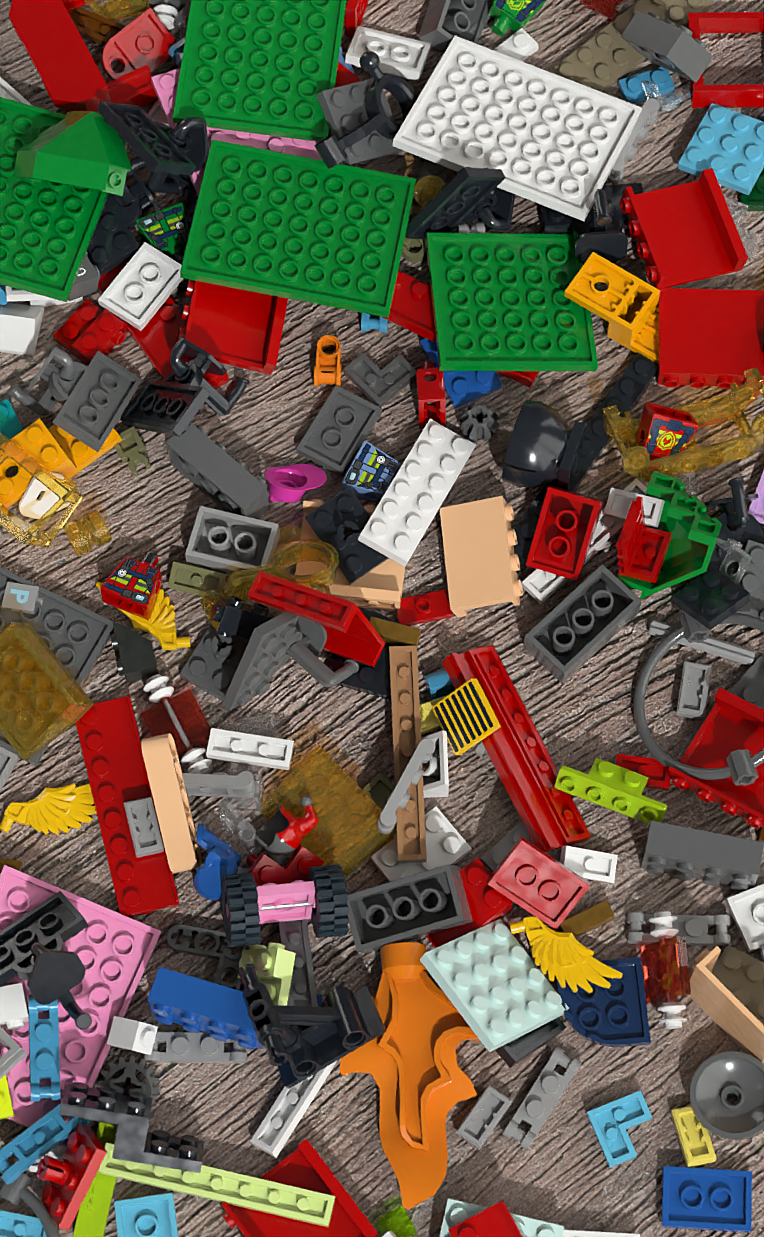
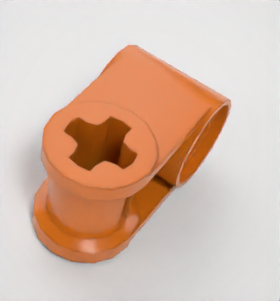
[314,335,342,387]

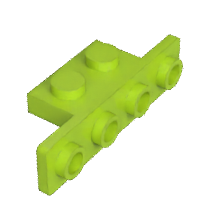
[555,758,667,824]
[73,1122,118,1237]

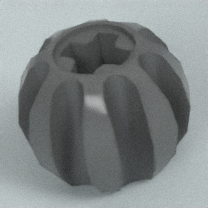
[459,402,499,442]

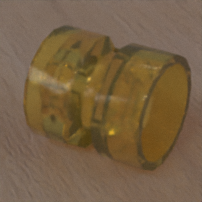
[414,175,446,210]
[63,509,112,557]

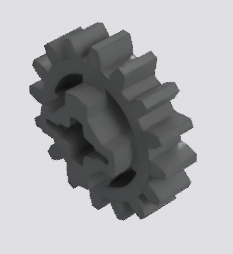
[97,1056,160,1106]

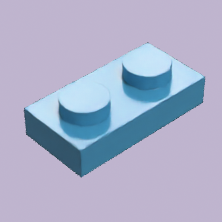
[618,67,675,104]

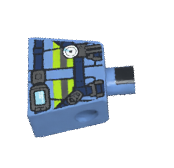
[342,441,400,503]

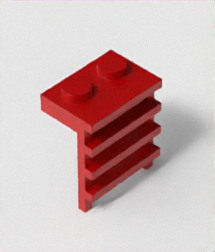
[616,496,672,583]

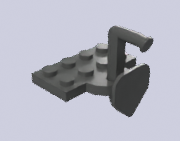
[7,346,142,452]
[222,612,359,711]

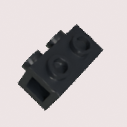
[209,596,274,643]

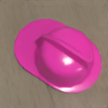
[264,464,327,503]

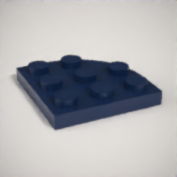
[555,957,651,1047]

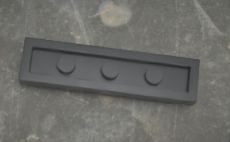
[277,919,318,1007]

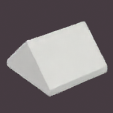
[0,303,44,356]
[421,731,449,798]

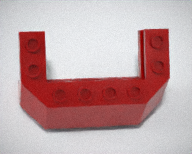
[9,0,158,113]

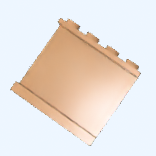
[292,499,405,611]
[685,946,764,1063]

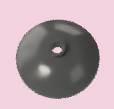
[689,1051,764,1140]

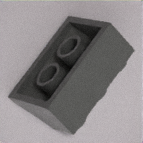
[418,0,492,52]

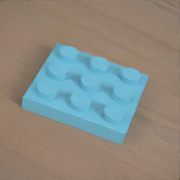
[678,103,764,195]

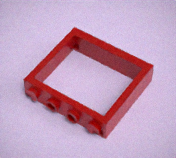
[686,12,764,108]

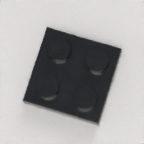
[672,567,751,630]

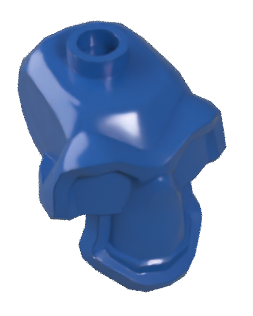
[193,824,241,901]

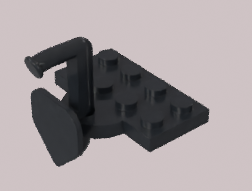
[97,101,209,195]
[87,156,161,277]
[405,167,515,239]
[540,183,643,264]
[120,337,250,437]
[687,477,764,584]
[0,891,92,1030]

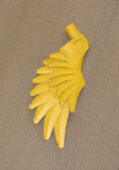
[96,582,191,650]
[0,783,96,835]
[509,916,622,993]

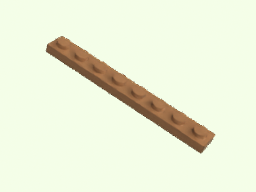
[389,645,427,863]

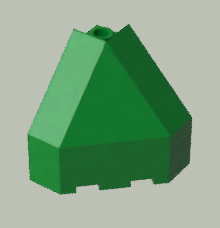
[13,111,133,196]
[618,471,722,599]

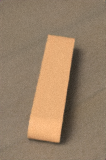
[141,733,202,873]

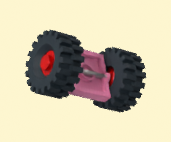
[221,864,349,947]

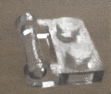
[218,797,259,856]

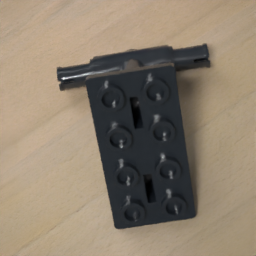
[238,963,386,1089]

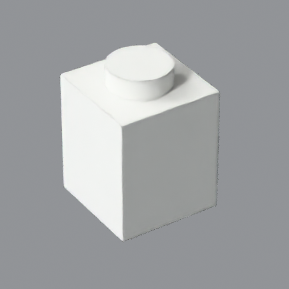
[0,983,29,1030]
[107,1016,158,1055]

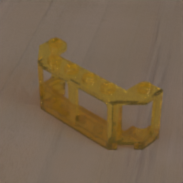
[603,368,764,482]

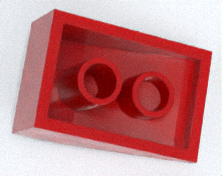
[526,486,604,581]
[426,858,513,948]

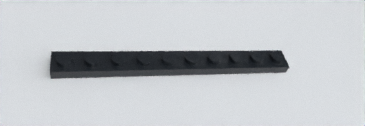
[514,353,659,575]

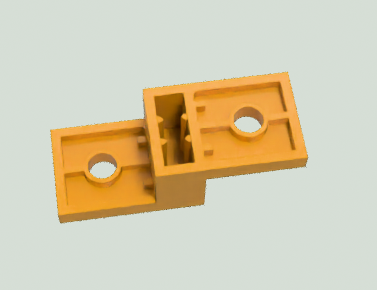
[564,252,660,365]
[0,418,123,509]

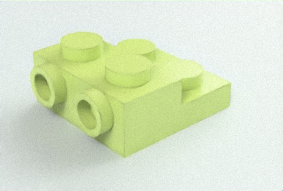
[238,943,296,1006]

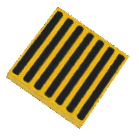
[432,679,501,755]

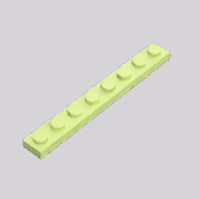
[99,1143,335,1227]

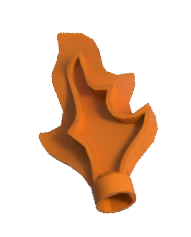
[340,942,480,1210]

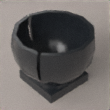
[502,400,586,490]

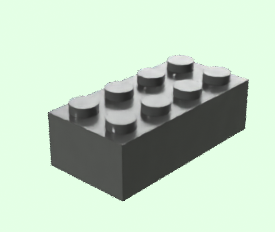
[166,422,269,519]
[524,564,641,684]
[641,821,764,892]
[347,864,473,953]

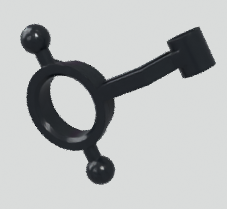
[315,51,427,169]

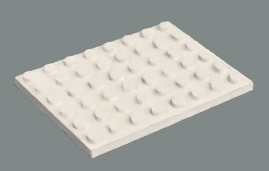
[393,36,642,221]

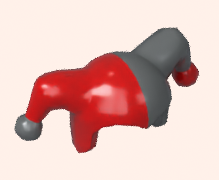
[246,795,319,866]

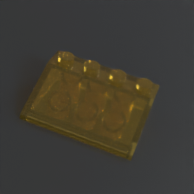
[0,622,94,761]
[258,745,396,880]

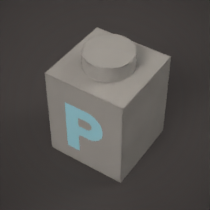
[1,582,43,614]

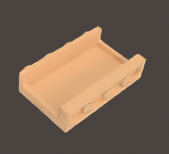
[440,496,523,618]

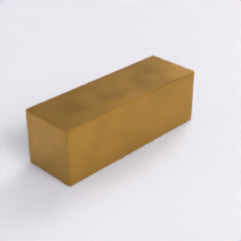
[370,616,421,647]
[559,900,615,938]

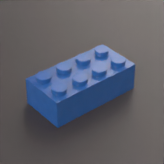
[148,967,263,1050]

